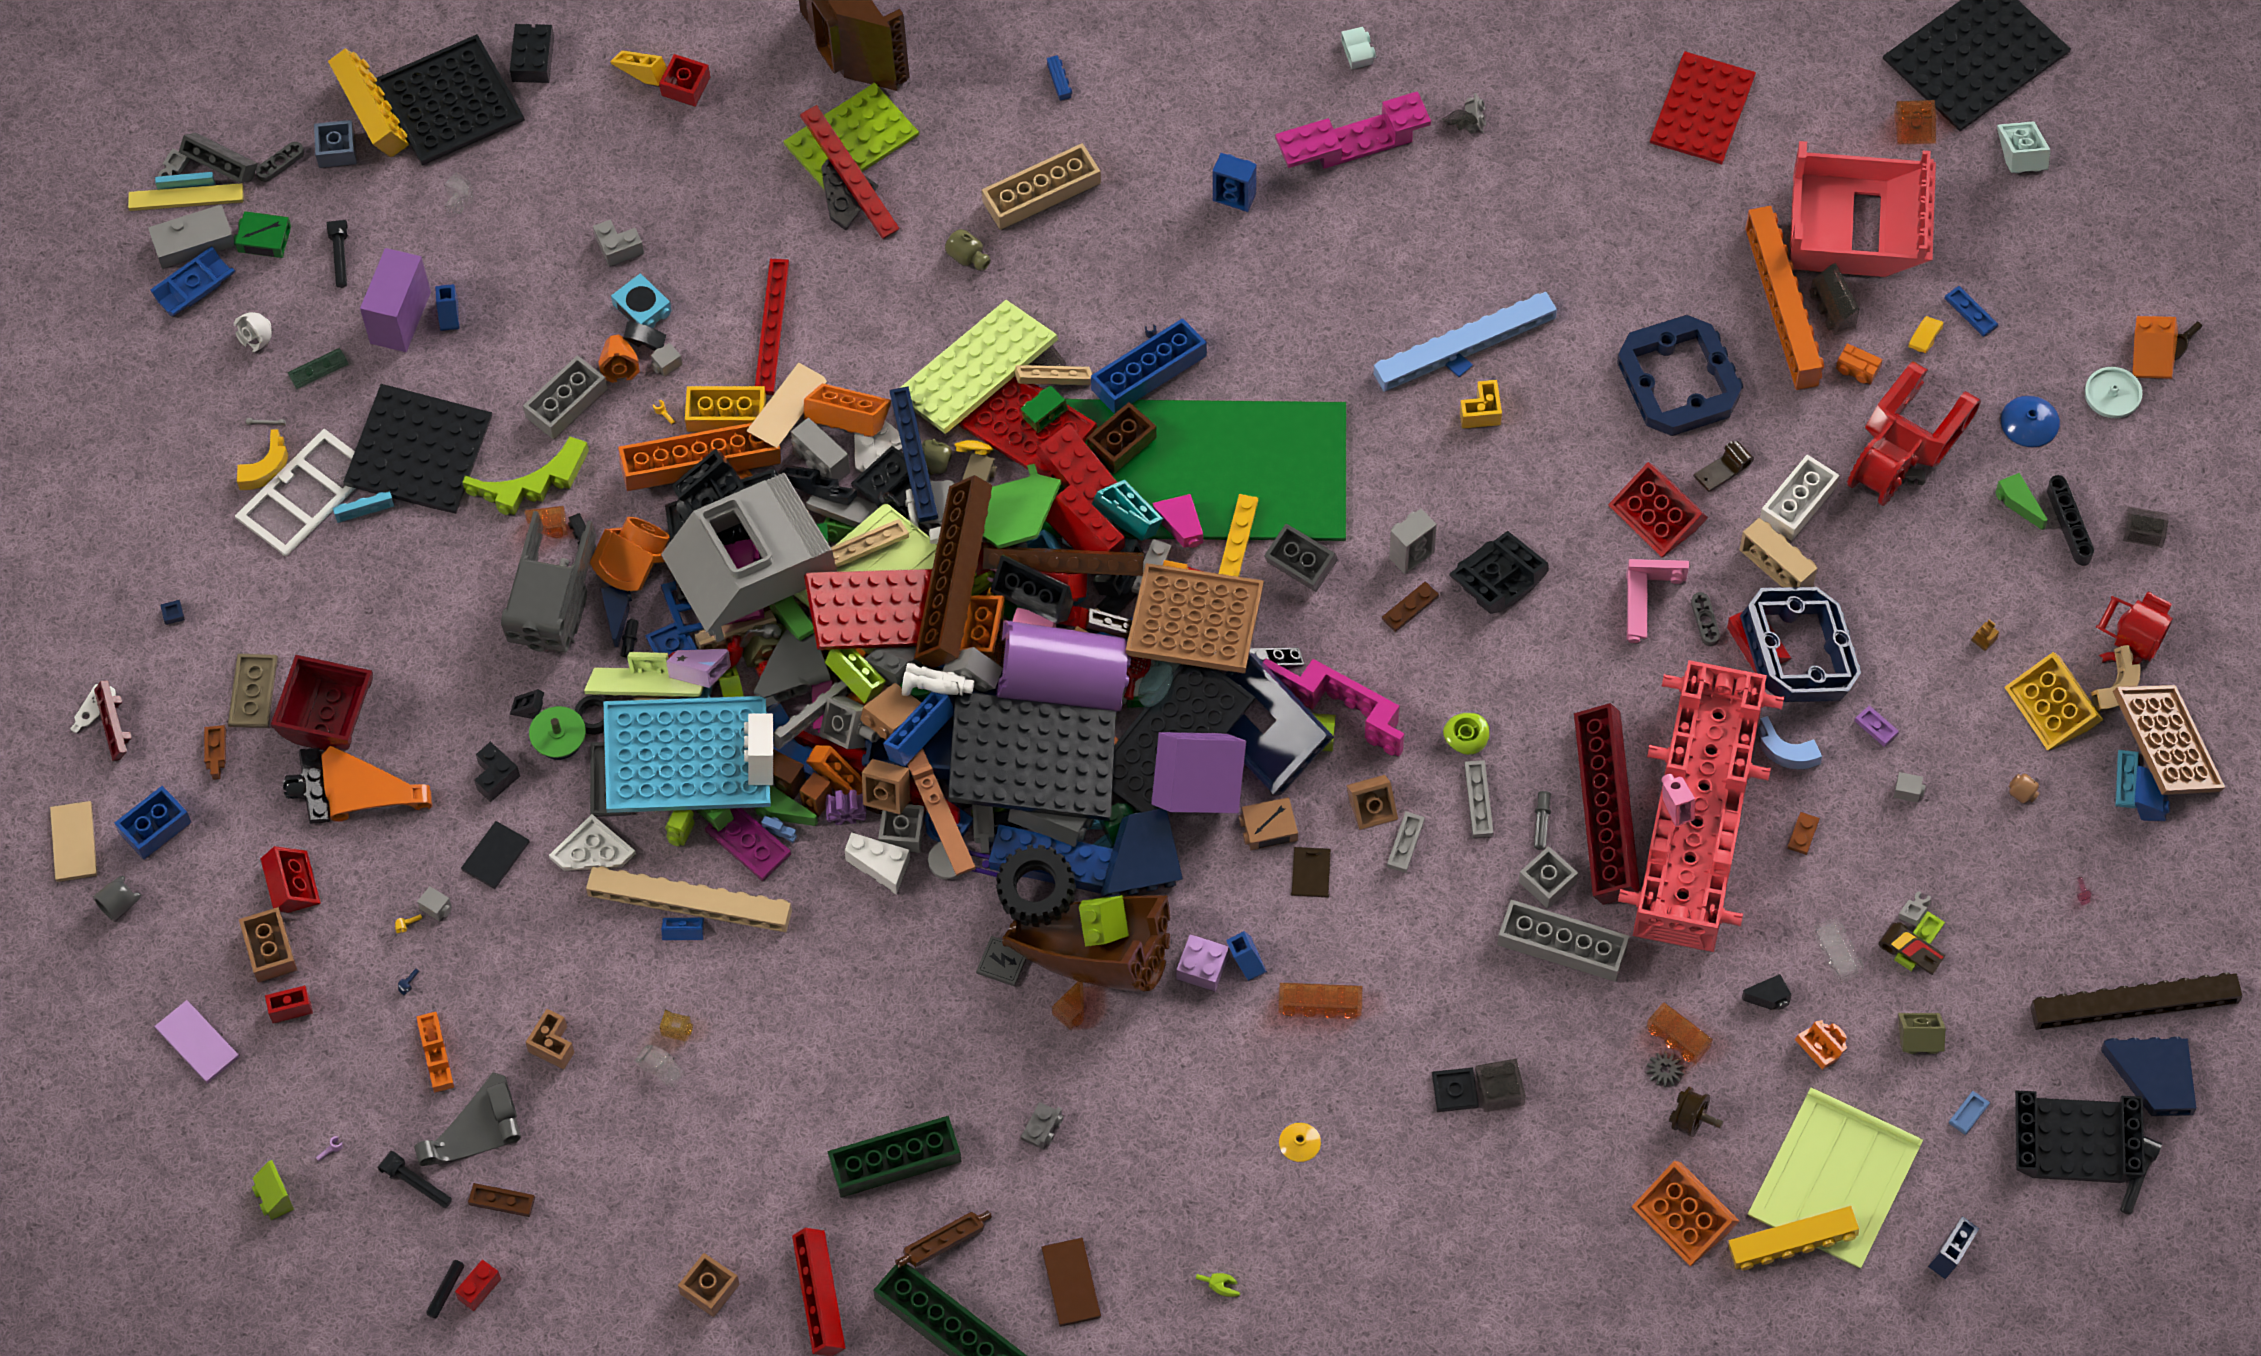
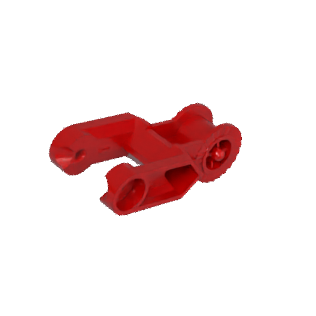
[1847,361,1981,506]

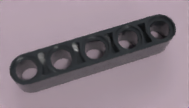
[2047,475,2094,566]

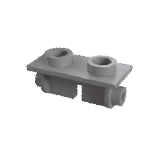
[1465,93,1486,133]

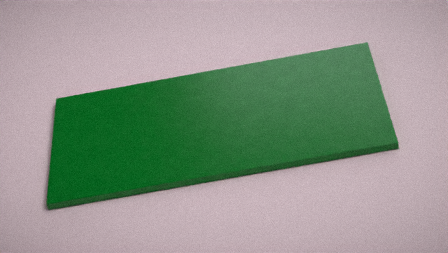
[1041,399,1346,541]

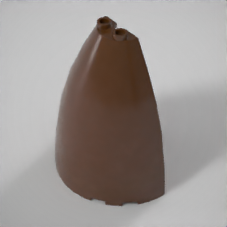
[1002,895,1170,992]

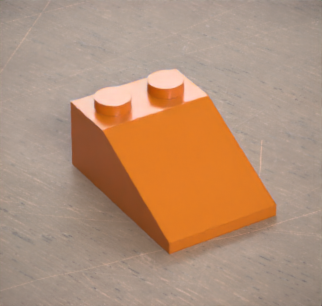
[2132,316,2178,379]

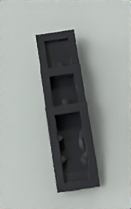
[777,465,857,505]

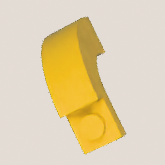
[237,429,288,490]

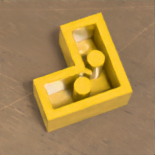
[1460,380,1502,429]

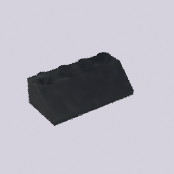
[990,555,1073,623]

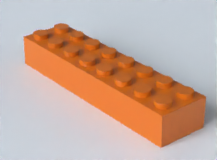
[618,423,781,491]

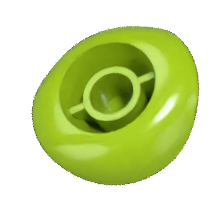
[1443,713,1489,755]

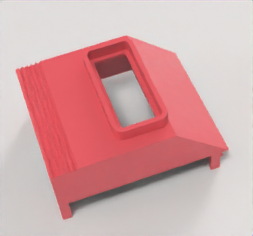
[1789,141,1936,277]

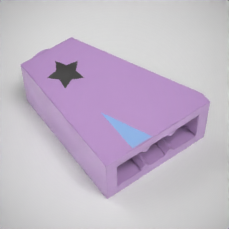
[666,649,731,688]

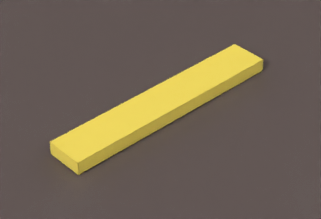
[128,183,243,211]

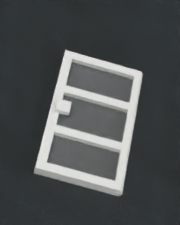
[235,429,356,557]

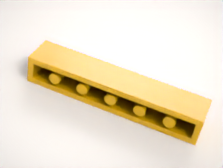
[1728,1206,1859,1271]

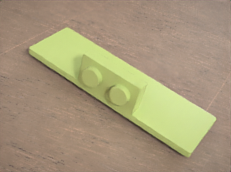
[584,652,704,697]

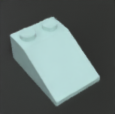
[1997,122,2050,173]

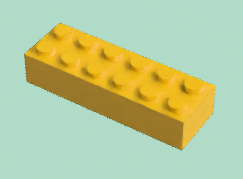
[328,48,409,157]

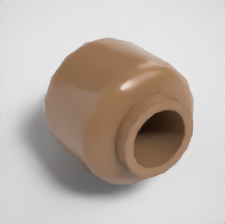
[2008,773,2039,804]

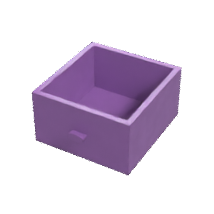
[360,248,431,352]
[1152,732,1246,813]

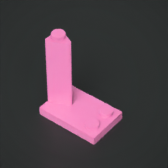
[1626,559,1689,643]

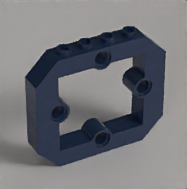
[1617,315,1743,436]
[1740,587,1861,702]

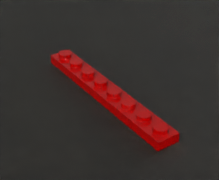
[800,105,899,239]
[755,258,789,395]

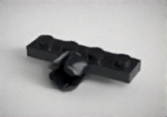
[283,748,331,824]

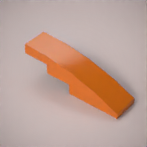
[416,1011,454,1093]

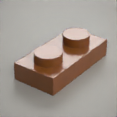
[1787,812,1820,855]

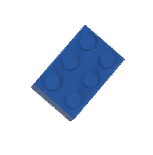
[1213,153,1257,212]
[114,785,192,860]

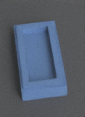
[1949,1091,1990,1135]

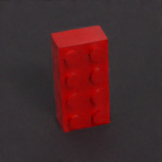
[1036,424,1118,504]

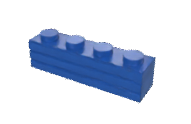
[1047,55,1072,101]

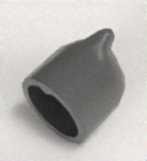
[93,876,141,922]

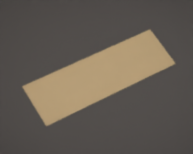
[747,363,827,448]

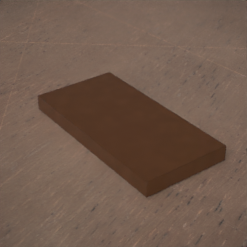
[1041,1237,1101,1327]

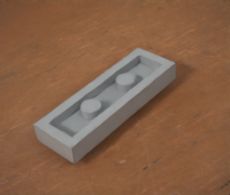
[1132,539,1172,594]
[1387,811,1425,873]

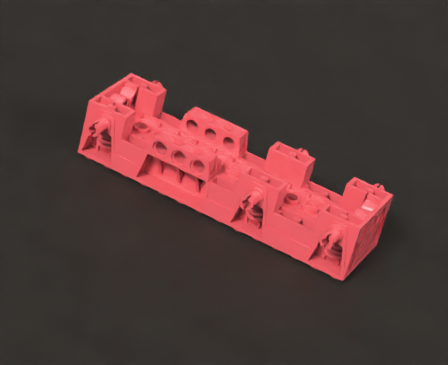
[1618,660,1784,952]

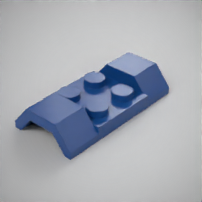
[150,246,235,316]

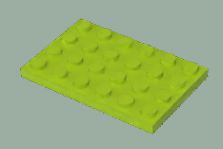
[783,82,919,189]

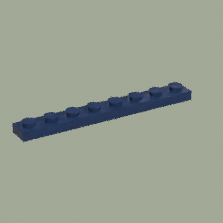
[889,386,938,523]

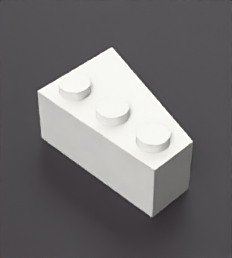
[744,714,773,785]
[845,833,910,895]

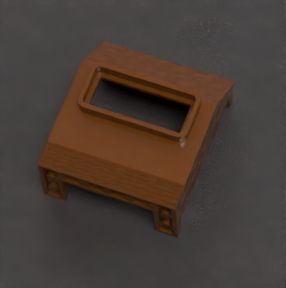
[799,0,910,91]

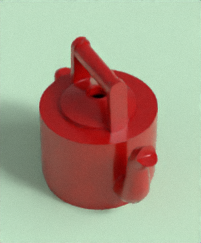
[2096,591,2173,665]

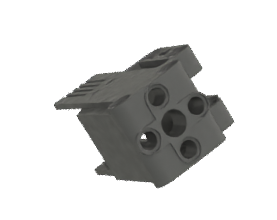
[501,511,597,653]

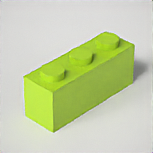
[825,649,886,704]

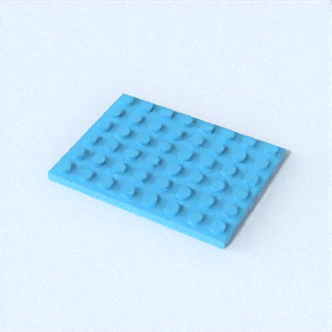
[603,696,771,813]

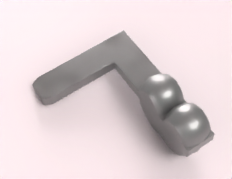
[739,624,782,648]

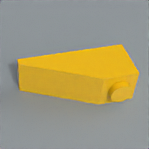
[610,51,667,86]

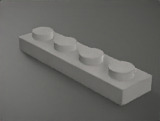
[1464,760,1493,838]

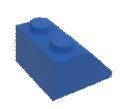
[2135,766,2171,821]

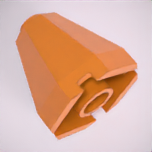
[598,334,640,383]

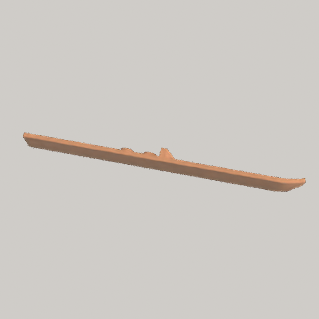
[881,685,976,876]

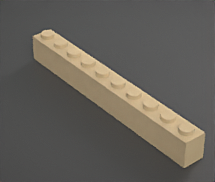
[586,866,792,932]

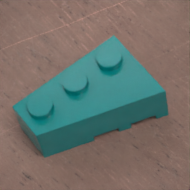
[1092,479,1163,541]

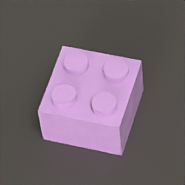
[1176,935,1229,992]

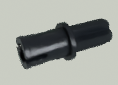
[620,619,639,658]

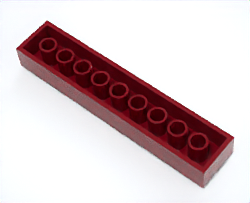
[1574,703,1640,905]

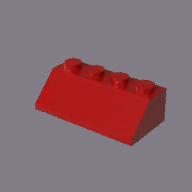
[1045,484,1125,552]

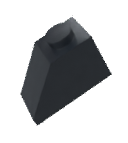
[1742,974,1792,1010]

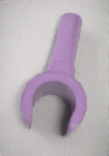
[316,1136,343,1161]

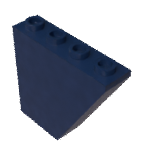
[1100,809,1183,897]
[2101,1036,2197,1116]

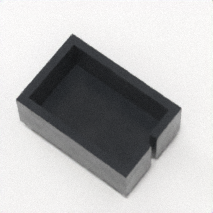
[509,24,554,83]

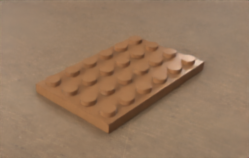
[2112,685,2225,795]

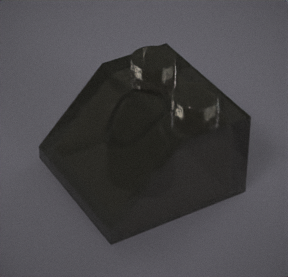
[2123,506,2168,548]

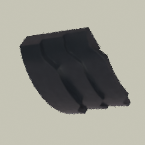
[671,448,746,522]
[1449,531,1549,614]

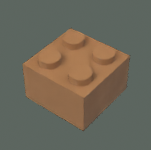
[862,759,910,814]
[678,1253,740,1317]

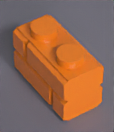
[1836,343,1883,385]

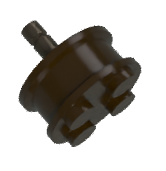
[1669,1087,1724,1137]

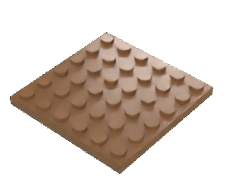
[1125,563,1264,673]

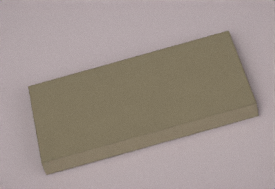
[228,654,278,728]

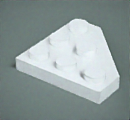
[854,421,902,474]
[549,814,636,871]

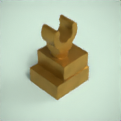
[1971,620,1999,651]

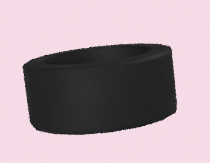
[575,695,608,735]

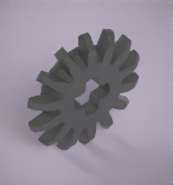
[1647,1052,1684,1087]

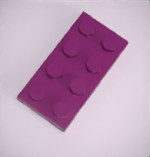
[705,808,791,881]

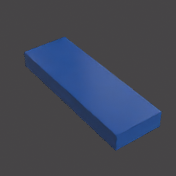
[1944,286,1998,337]

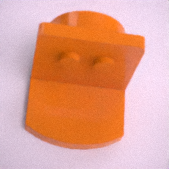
[590,517,670,591]

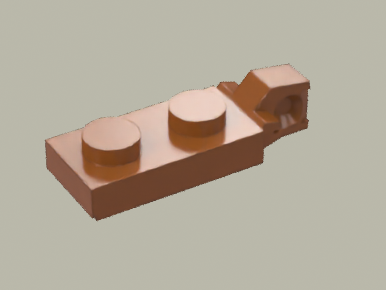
[204,725,226,780]

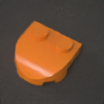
[1795,1020,1847,1070]

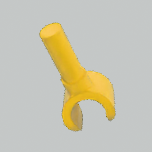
[653,400,675,425]
[395,914,422,933]

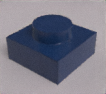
[160,600,185,625]

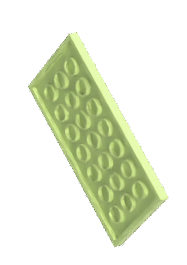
[900,300,1058,434]

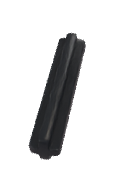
[426,1260,464,1319]

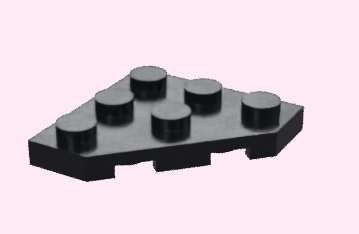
[821,159,879,230]

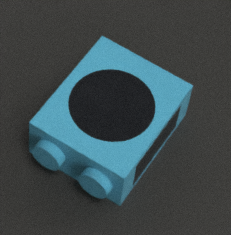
[611,273,672,328]

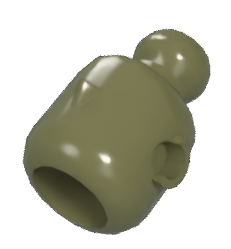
[945,229,991,271]
[922,439,952,475]

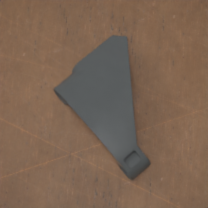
[754,611,831,701]
[414,1072,521,1166]

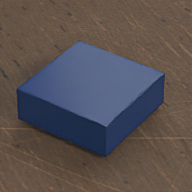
[1445,353,1473,377]

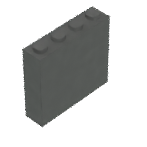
[1008,809,1094,847]

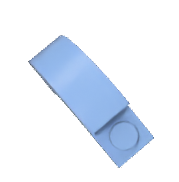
[1757,716,1822,769]

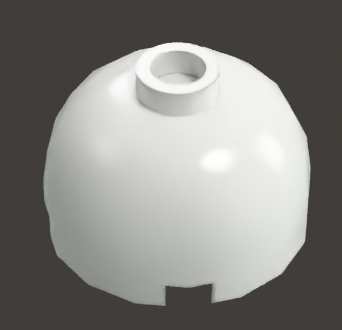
[234,312,272,352]

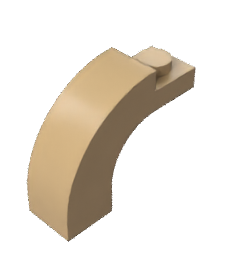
[2091,645,2140,712]

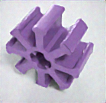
[826,790,866,825]

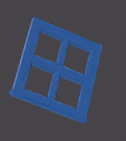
[661,581,704,635]

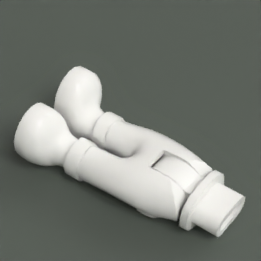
[902,663,975,696]

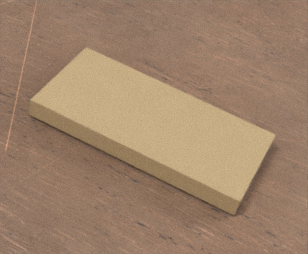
[50,801,97,882]

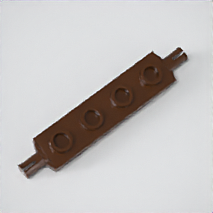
[895,1210,992,1268]

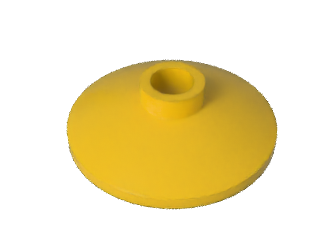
[1279,1123,1321,1162]

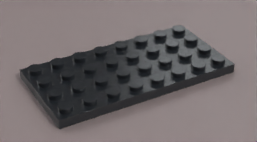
[1112,664,1255,813]

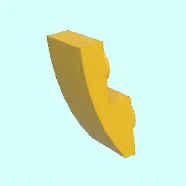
[1908,316,1944,353]

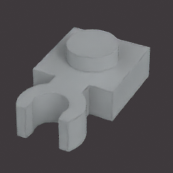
[158,148,190,177]
[1899,891,1931,926]

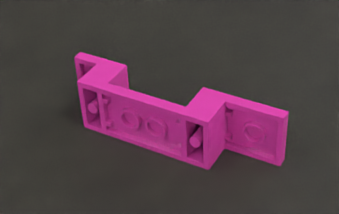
[1275,91,1431,169]
[1263,658,1404,757]

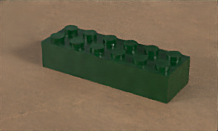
[827,1115,962,1198]

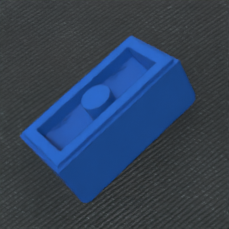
[661,917,704,940]

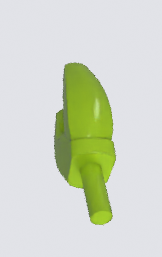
[1195,1273,1240,1297]

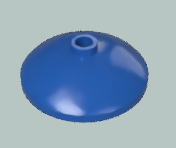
[2001,396,2060,447]

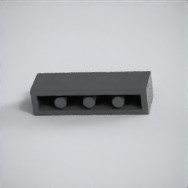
[179,132,258,183]

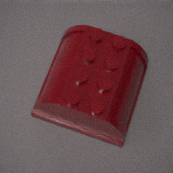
[271,655,373,752]

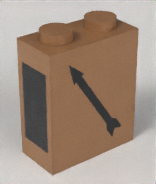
[1238,797,1298,851]

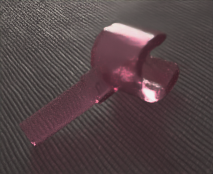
[2077,877,2091,905]

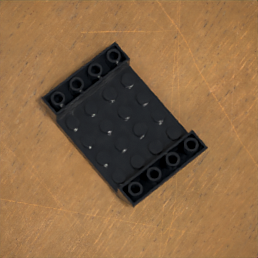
[2015,1090,2145,1183]

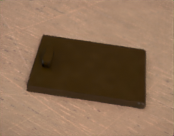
[1291,847,1331,898]

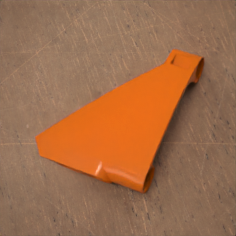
[322,746,432,822]

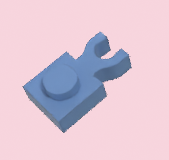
[761,816,797,843]

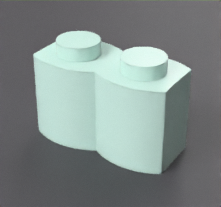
[1341,27,1376,69]

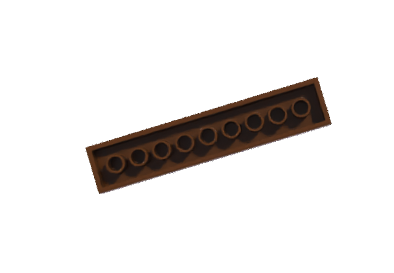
[914,475,993,669]

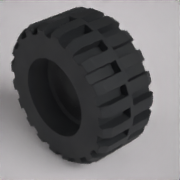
[996,845,1076,927]

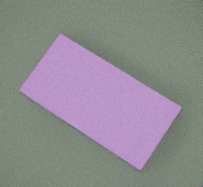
[155,1000,239,1084]

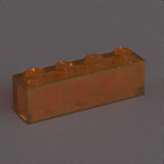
[1279,983,1363,1019]

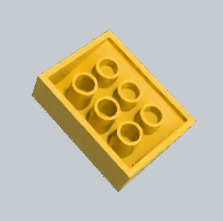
[2004,652,2103,751]

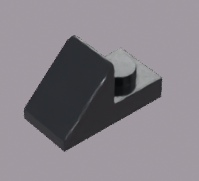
[510,689,544,719]

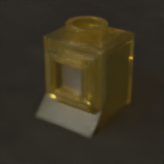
[659,1009,693,1041]

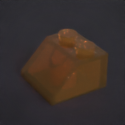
[1894,100,1936,144]

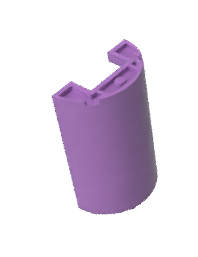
[996,620,1131,712]

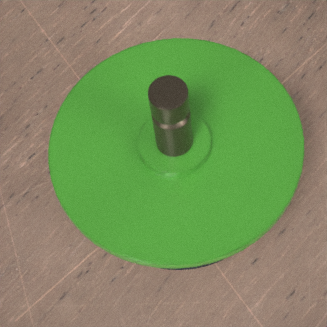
[529,706,586,760]

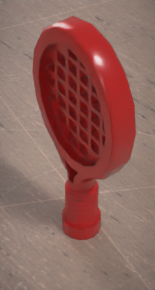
[1124,656,1151,700]

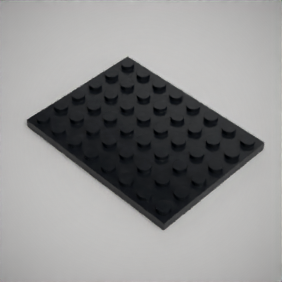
[1883,0,2071,131]
[947,692,1116,821]

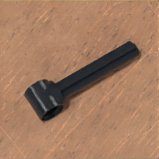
[327,219,348,288]
[2120,1136,2162,1215]
[377,1151,452,1208]

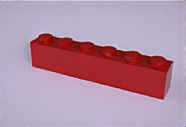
[792,1227,846,1356]

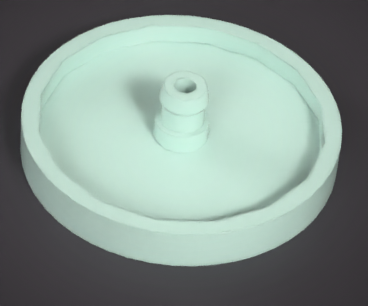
[2085,367,2142,418]

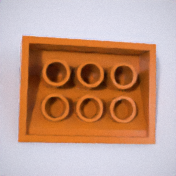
[1631,1161,1739,1266]

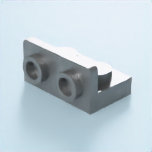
[1021,1102,1064,1149]

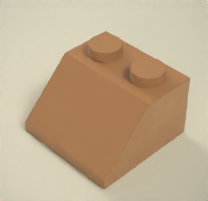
[1346,775,1398,830]

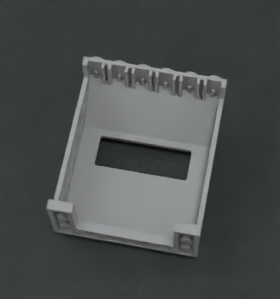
[661,473,837,642]

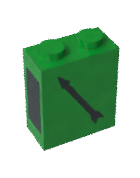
[234,211,291,258]

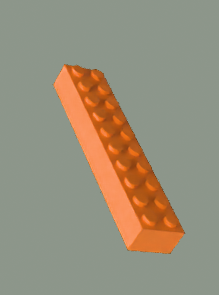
[1745,206,1824,390]

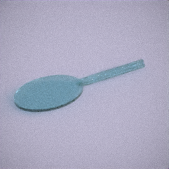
[1138,660,1173,707]

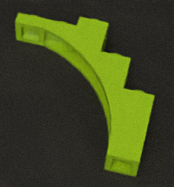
[462,436,589,515]

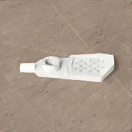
[70,684,116,733]

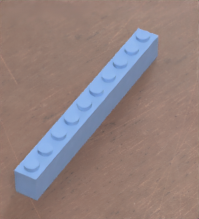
[1373,292,1557,392]

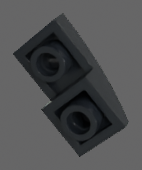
[623,321,666,351]

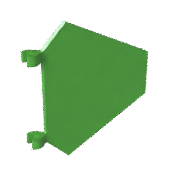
[982,463,1061,549]

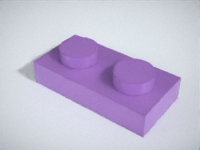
[1855,706,1899,747]

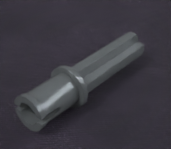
[1534,791,1551,850]

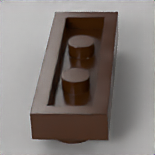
[1382,581,1439,632]
[468,1183,535,1217]

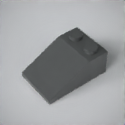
[865,646,925,687]

